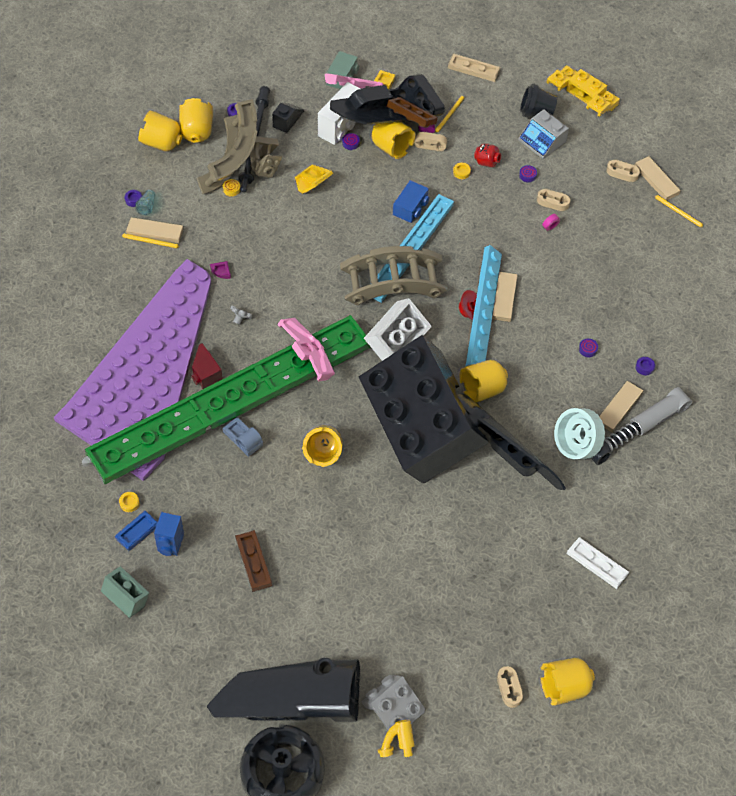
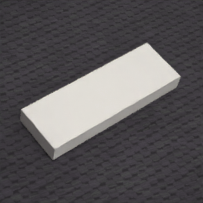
[567,537,629,589]

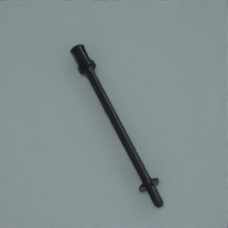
[238,86,270,193]

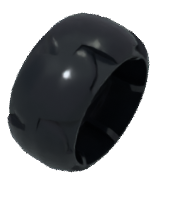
[240,725,325,796]

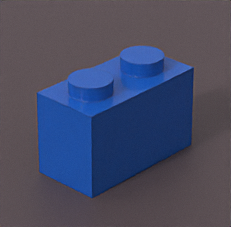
[393,180,430,223]
[154,512,184,556]

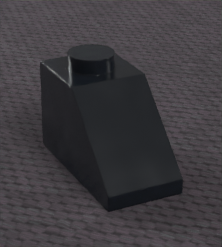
[272,103,304,133]

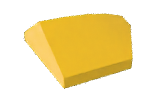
[295,164,333,194]

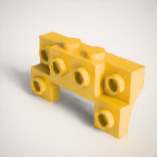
[546,65,620,117]

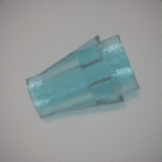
[136,190,156,215]

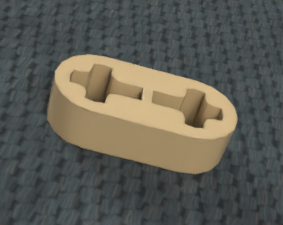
[414,132,447,151]
[607,160,640,182]
[537,189,570,211]
[497,666,523,708]

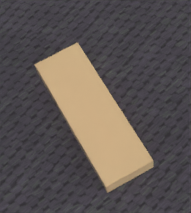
[448,54,500,82]
[635,156,680,201]
[126,217,183,243]
[492,272,517,322]
[599,381,643,433]

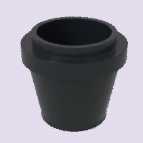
[520,83,557,118]

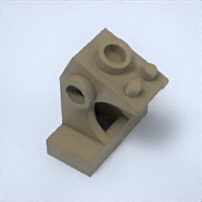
[250,136,282,177]

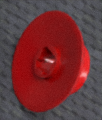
[459,290,477,320]

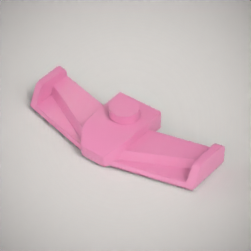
[325,73,384,89]
[278,318,335,382]

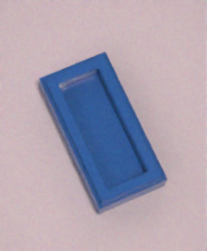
[115,511,158,551]

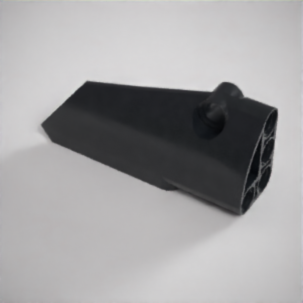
[330,74,445,124]
[457,394,566,490]
[206,657,360,722]

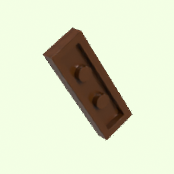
[387,97,438,128]
[235,530,272,592]

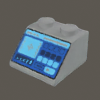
[518,109,569,159]

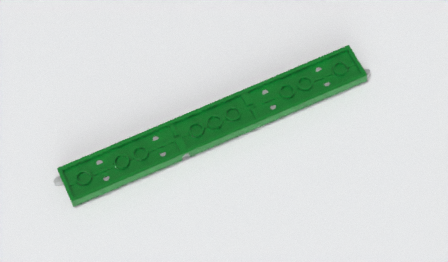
[82,315,371,484]

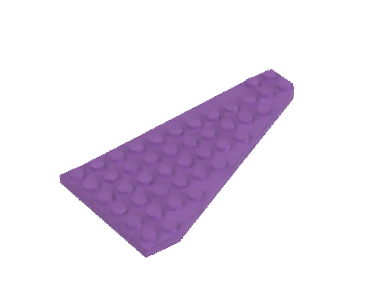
[54,259,211,481]

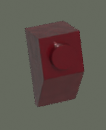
[191,343,223,389]

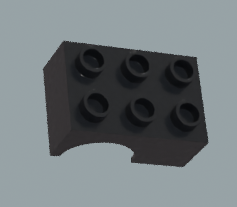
[358,335,489,484]

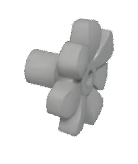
[230,306,252,325]

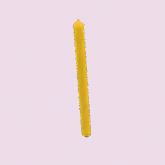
[435,96,464,132]
[655,195,703,227]
[122,233,179,248]

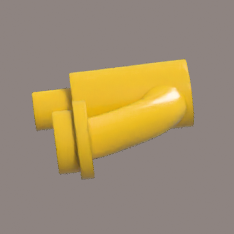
[377,719,415,757]

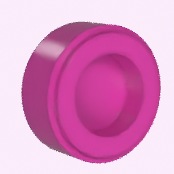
[542,214,560,231]

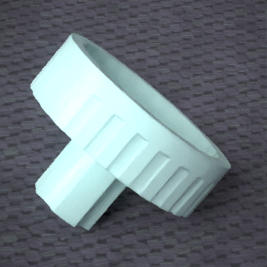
[554,408,605,459]

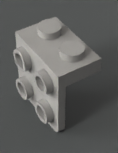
[361,675,425,736]

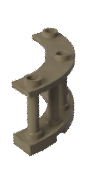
[196,99,257,195]
[340,246,448,305]

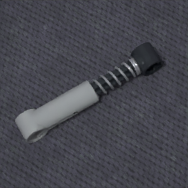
[591,387,692,465]

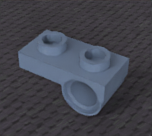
[223,417,263,457]

